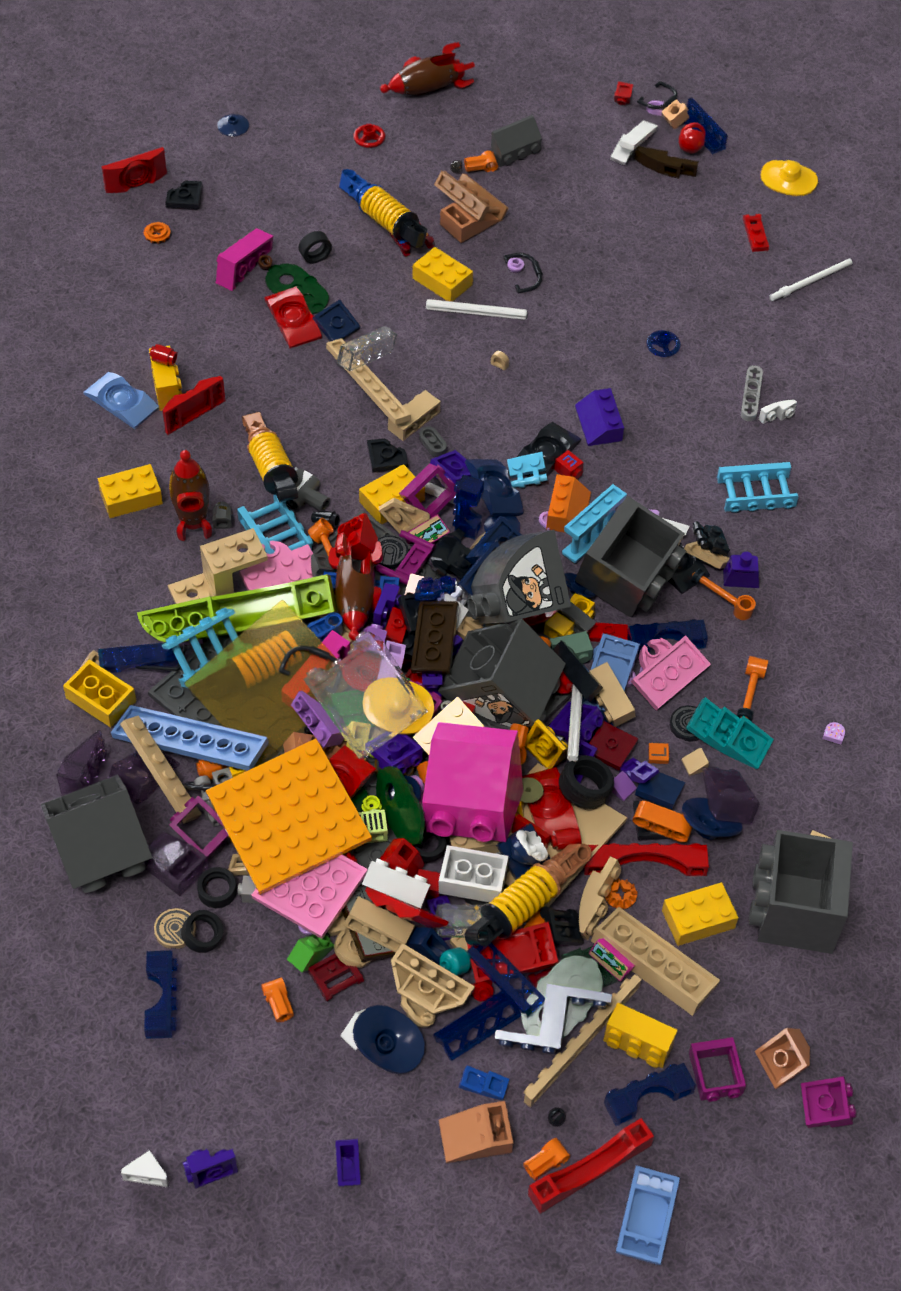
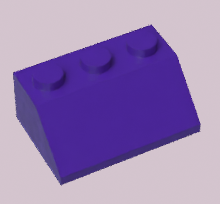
[575,388,624,446]

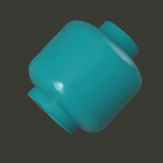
[439,947,471,976]

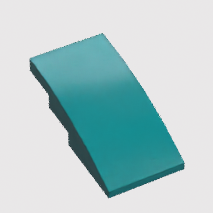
[685,697,774,769]

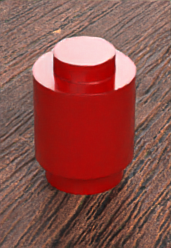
[149,344,178,366]
[550,827,581,851]

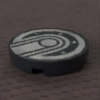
[376,536,408,569]
[669,705,700,742]

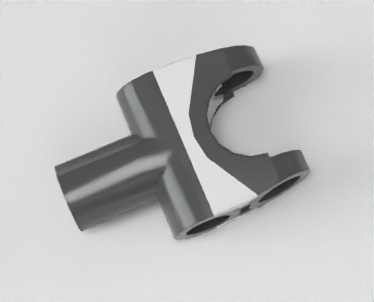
[286,467,330,511]

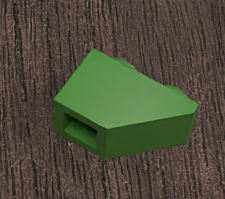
[287,935,334,972]

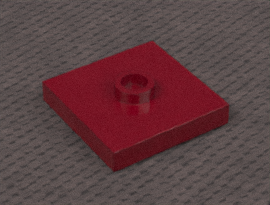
[589,721,638,771]

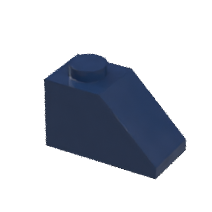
[406,927,451,965]

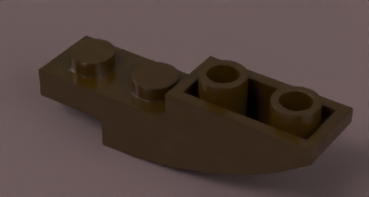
[634,146,699,179]

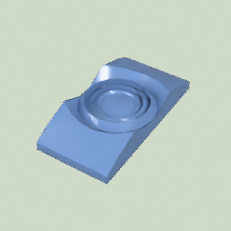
[83,372,159,429]
[582,633,640,712]
[615,1166,680,1265]

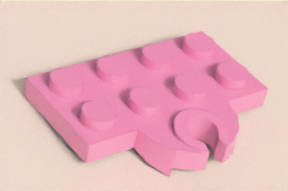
[239,541,313,591]
[631,635,711,710]

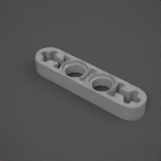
[741,366,763,421]

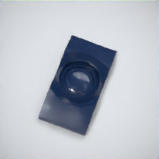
[465,459,524,516]

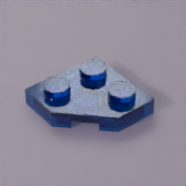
[415,576,457,600]

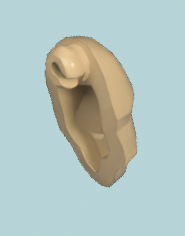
[400,995,435,1028]

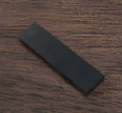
[553,640,603,702]

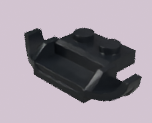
[428,528,471,579]

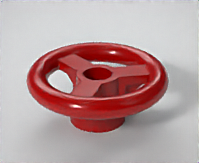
[353,124,385,148]

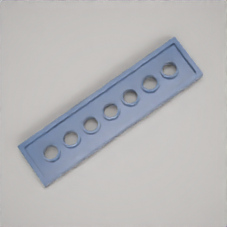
[111,705,269,771]

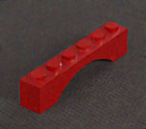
[584,843,709,876]
[528,1118,654,1214]

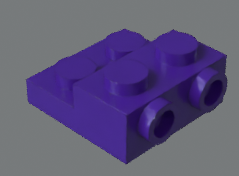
[430,450,472,490]
[373,583,402,630]
[549,702,604,742]
[366,732,423,774]
[183,1149,238,1189]

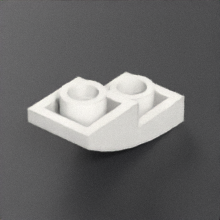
[611,134,634,165]
[759,400,797,424]

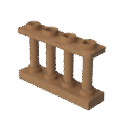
[434,171,508,221]

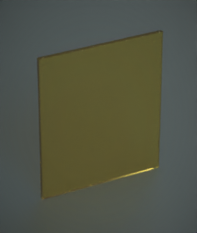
[184,599,350,765]

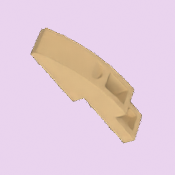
[579,856,621,941]

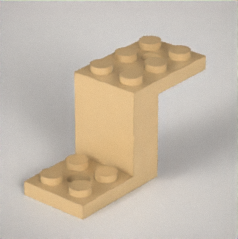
[168,528,268,604]

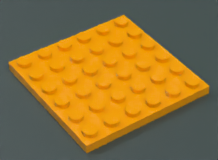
[206,738,372,895]

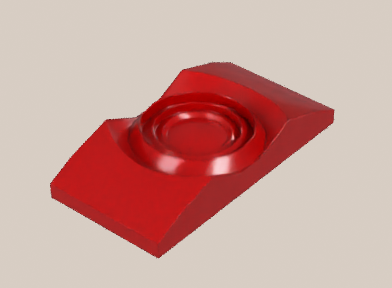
[102,147,167,193]
[265,287,322,348]
[163,376,226,435]
[329,745,376,799]
[522,767,579,835]
[365,887,449,928]
[467,922,559,983]

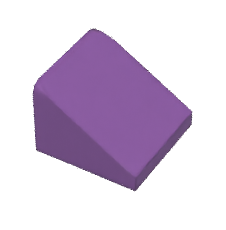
[612,771,637,802]

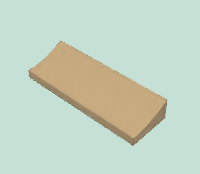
[591,907,720,1016]

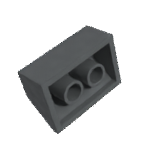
[491,115,542,167]

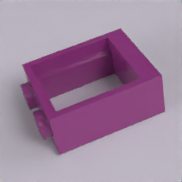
[399,463,458,518]
[169,796,229,861]
[689,1037,746,1102]

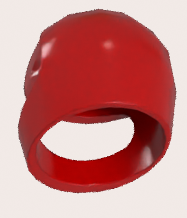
[678,123,705,154]

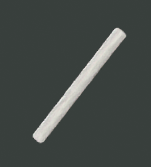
[426,299,527,320]
[567,684,582,762]

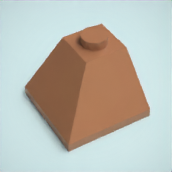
[755,1028,810,1089]

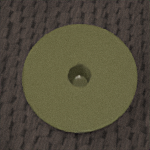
[520,777,543,803]

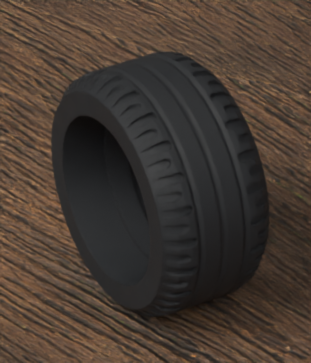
[559,755,614,809]

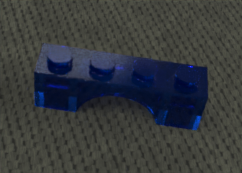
[452,475,484,540]
[628,619,708,654]
[98,642,178,673]
[144,950,178,1039]
[604,1063,696,1126]

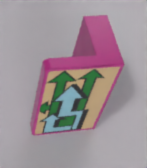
[405,514,450,544]
[588,938,635,982]

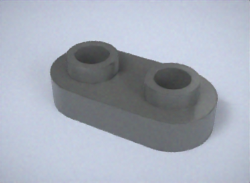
[419,426,447,457]

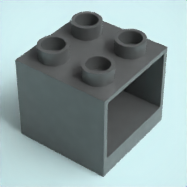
[575,496,687,617]
[748,830,853,954]

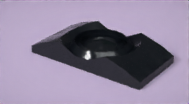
[517,422,582,483]
[669,542,710,594]

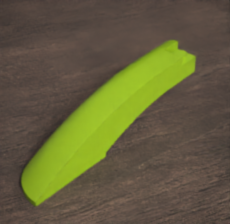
[137,574,337,642]

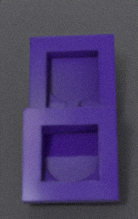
[619,758,659,783]

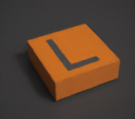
[648,743,669,764]

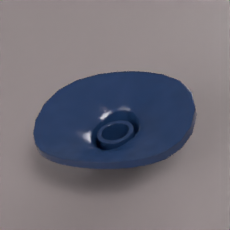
[682,797,742,840]
[353,1005,425,1074]

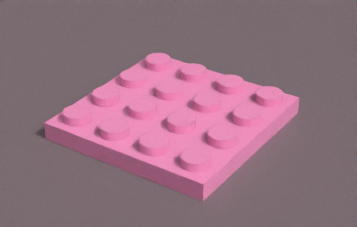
[251,855,368,939]

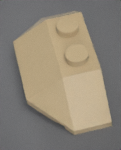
[391,943,475,1015]

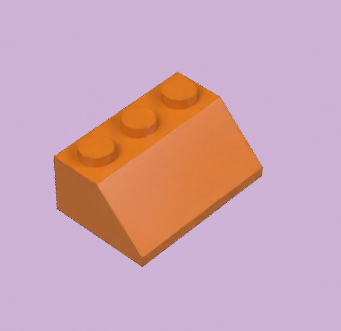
[546,474,591,533]

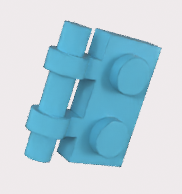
[507,452,548,488]

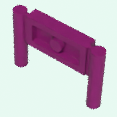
[375,530,435,585]

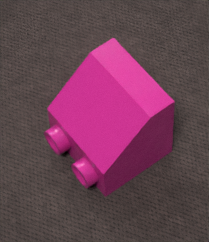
[422,722,523,842]

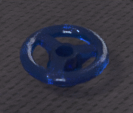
[646,330,681,357]

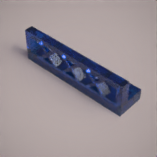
[683,97,728,154]
[467,943,545,1017]
[432,990,521,1061]

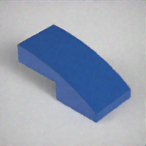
[458,1065,509,1100]

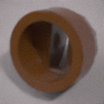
[258,255,272,270]

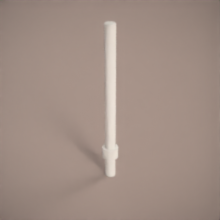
[770,258,852,301]

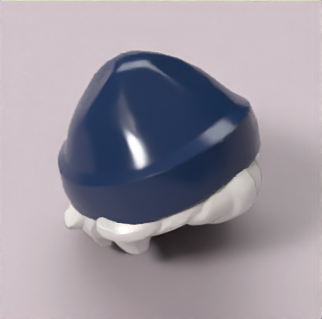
[511,830,548,865]

